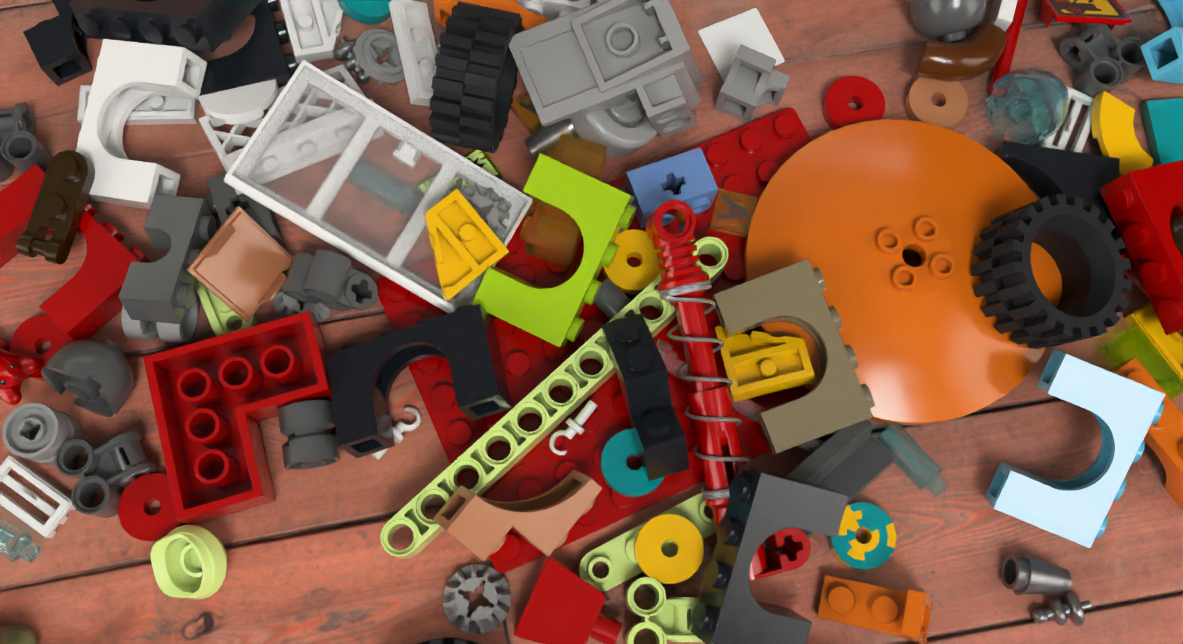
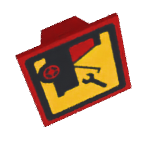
[1039,0,1132,30]

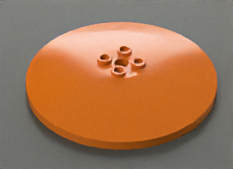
[743,119,1062,425]

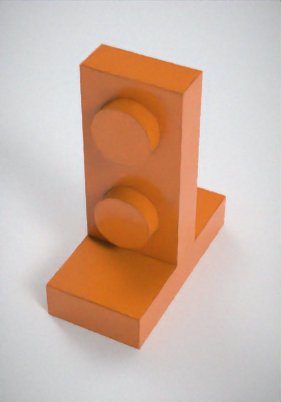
[817,575,933,644]

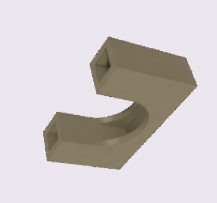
[712,259,875,454]

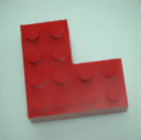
[143,311,332,525]

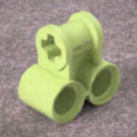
[624,577,703,644]

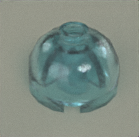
[986,67,1070,145]

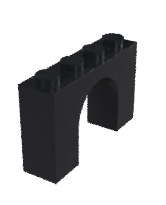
[69,0,262,52]
[198,0,298,103]
[326,304,512,458]
[691,464,849,644]

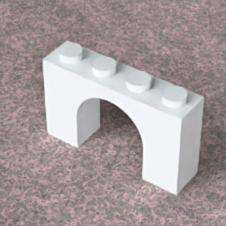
[76,39,207,210]

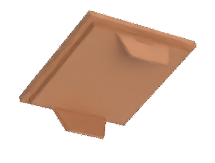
[186,206,294,322]

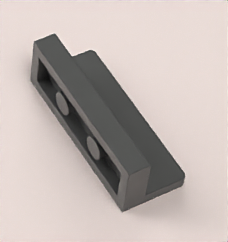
[787,419,893,538]

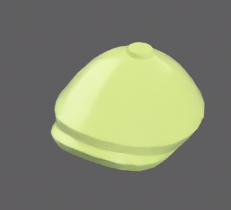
[150,525,228,600]

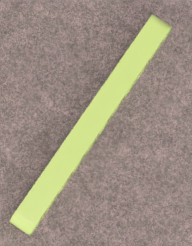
[380,236,729,559]

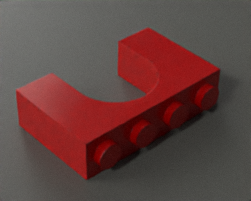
[1099,160,1183,335]
[0,164,151,340]

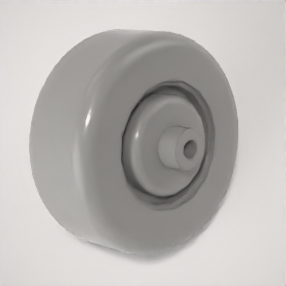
[571,91,658,157]

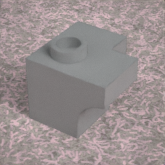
[715,44,791,123]

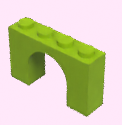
[471,153,637,347]

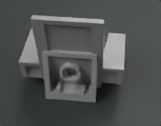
[509,0,704,138]

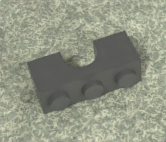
[118,194,216,324]

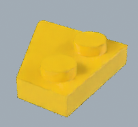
[424,188,509,302]
[715,326,816,402]

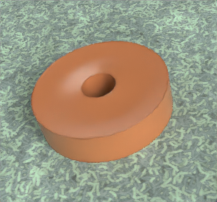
[904,77,969,130]

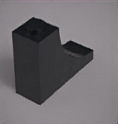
[993,141,1120,239]

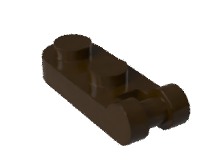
[17,150,95,265]

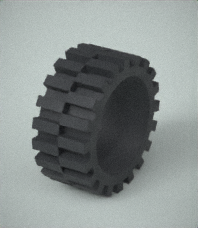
[429,1,523,153]
[971,194,1132,349]

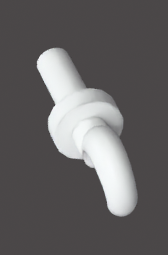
[549,400,598,456]
[371,407,421,460]

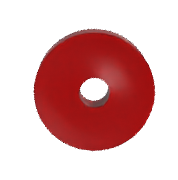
[822,76,885,130]
[9,315,74,381]
[118,473,186,542]

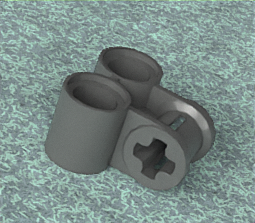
[1059,23,1146,98]
[0,102,53,183]
[283,250,378,311]
[54,431,157,518]

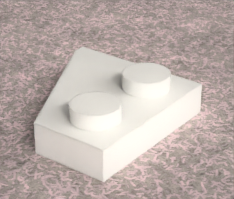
[279,0,345,64]

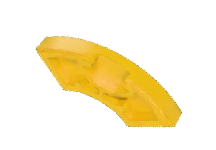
[1091,91,1154,177]

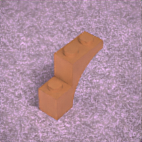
[433,469,602,561]

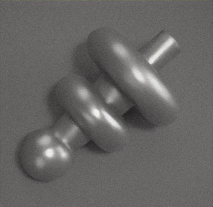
[334,36,370,84]
[1032,590,1092,626]

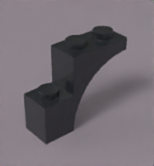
[23,0,93,86]
[602,313,689,481]

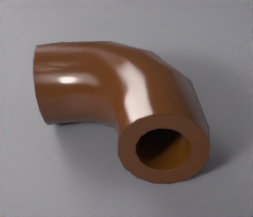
[915,23,1007,82]

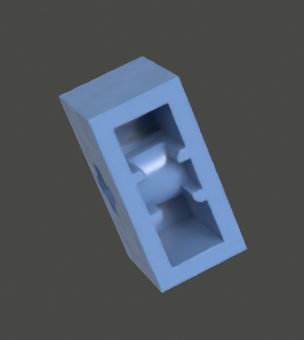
[624,147,718,228]

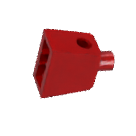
[513,557,623,644]

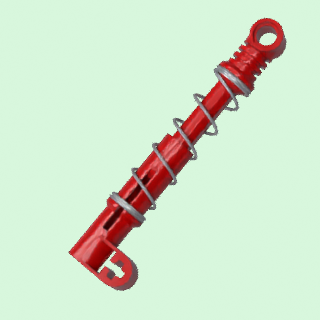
[646,200,811,581]

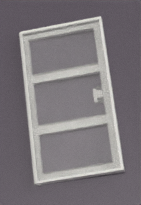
[224,60,533,314]

